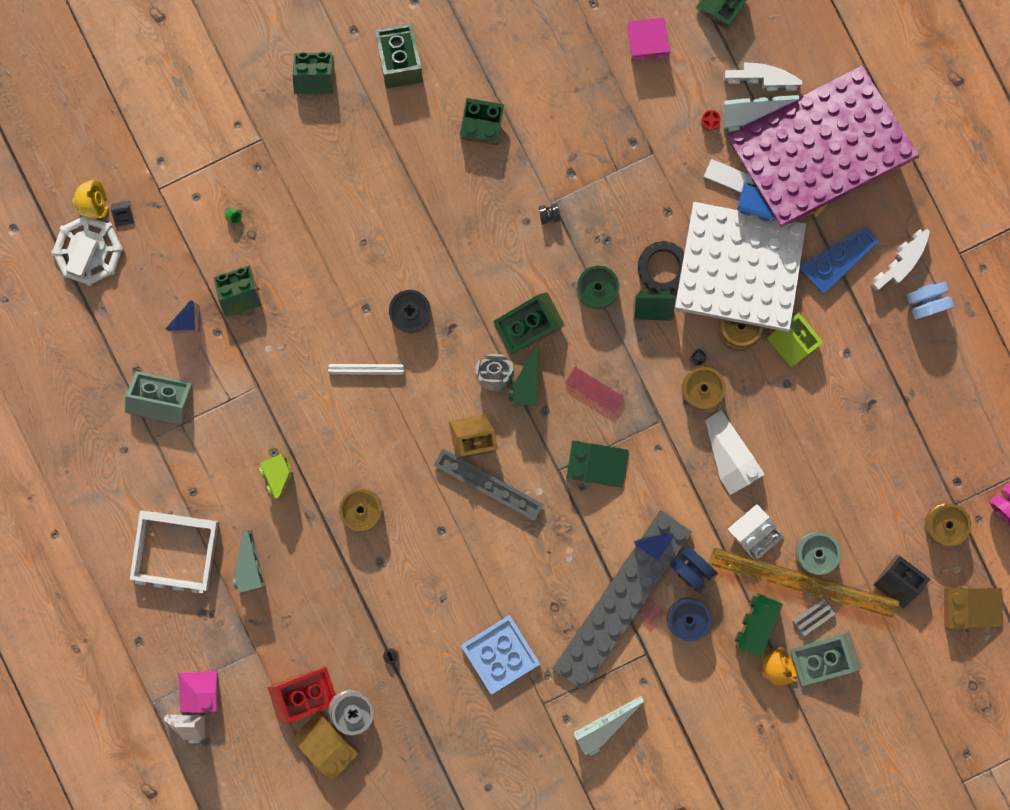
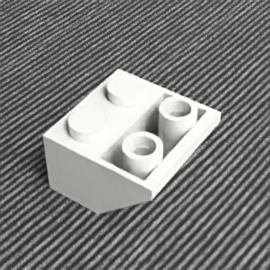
[728,504,783,562]

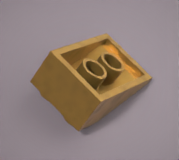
[944,588,1003,628]
[292,711,360,782]

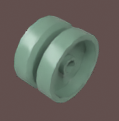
[795,532,841,575]

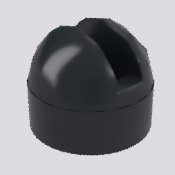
[689,348,706,365]
[383,648,399,664]

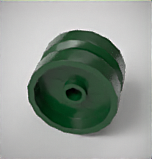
[576,265,620,309]

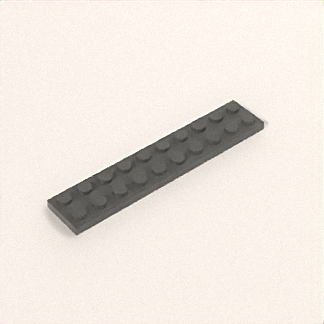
[552,510,692,691]

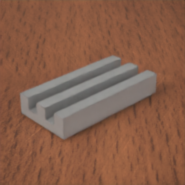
[793,598,835,636]

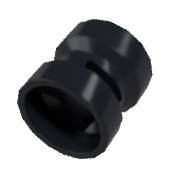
[539,203,561,225]

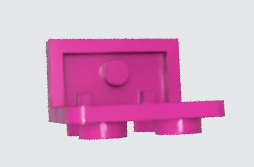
[627,18,671,61]

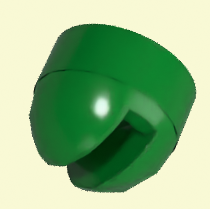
[225,208,242,225]

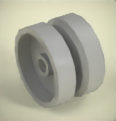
[328,689,374,735]

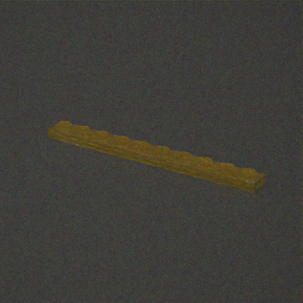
[708,547,899,618]

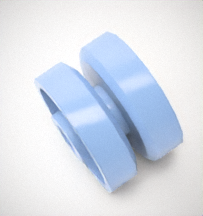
[906,281,955,320]

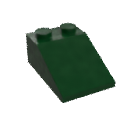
[375,23,423,89]
[493,292,565,355]
[509,347,539,406]
[566,440,628,488]

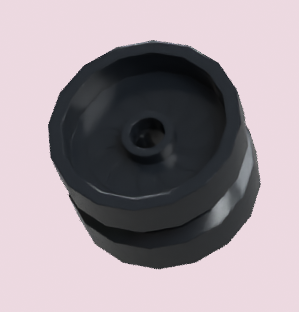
[388,289,432,333]

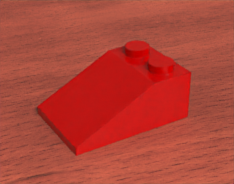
[267,667,336,724]

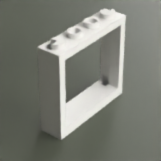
[130,510,219,593]

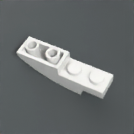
[723,62,802,91]
[871,228,930,291]

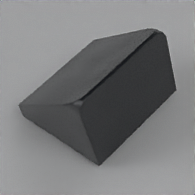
[111,201,134,227]

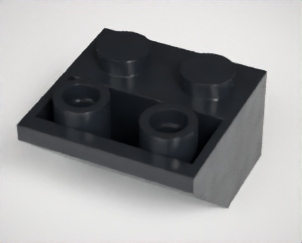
[873,555,930,609]

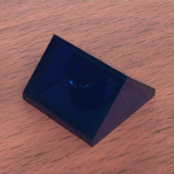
[165,300,201,334]
[633,533,673,560]

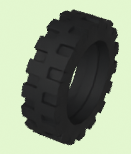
[637,241,684,292]

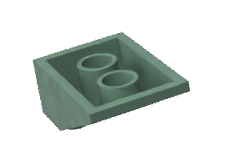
[232,529,266,593]
[790,631,861,686]

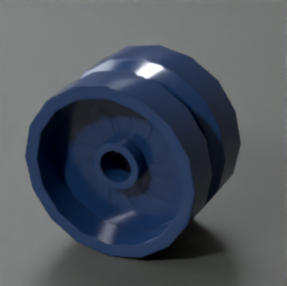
[670,545,718,594]
[667,598,711,642]

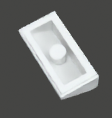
[65,235,99,277]

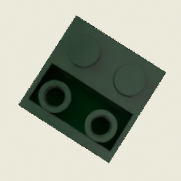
[695,0,747,30]
[292,52,333,94]
[460,98,504,145]
[213,265,262,317]
[633,290,675,321]

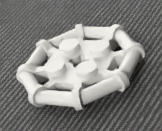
[51,217,124,286]

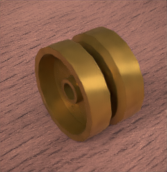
[718,319,763,351]
[681,367,725,410]
[339,489,383,531]
[924,503,972,546]

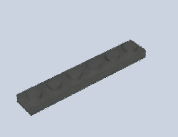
[434,449,544,521]

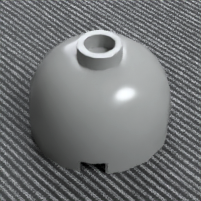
[475,353,514,392]

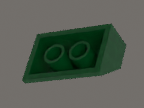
[734,593,783,658]

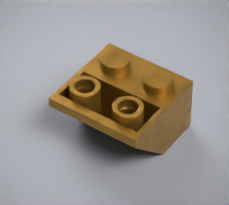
[449,414,498,459]

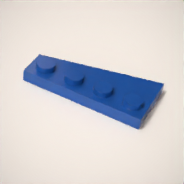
[799,227,879,294]

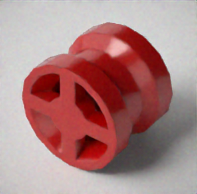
[701,110,721,131]

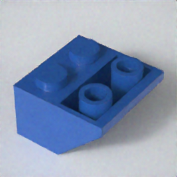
[737,182,775,222]

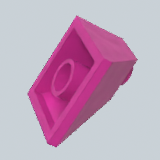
[178,671,219,713]

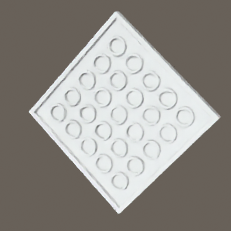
[674,202,806,332]

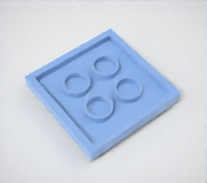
[461,615,540,695]

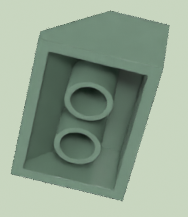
[125,371,192,424]

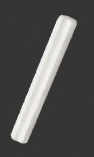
[328,364,404,375]

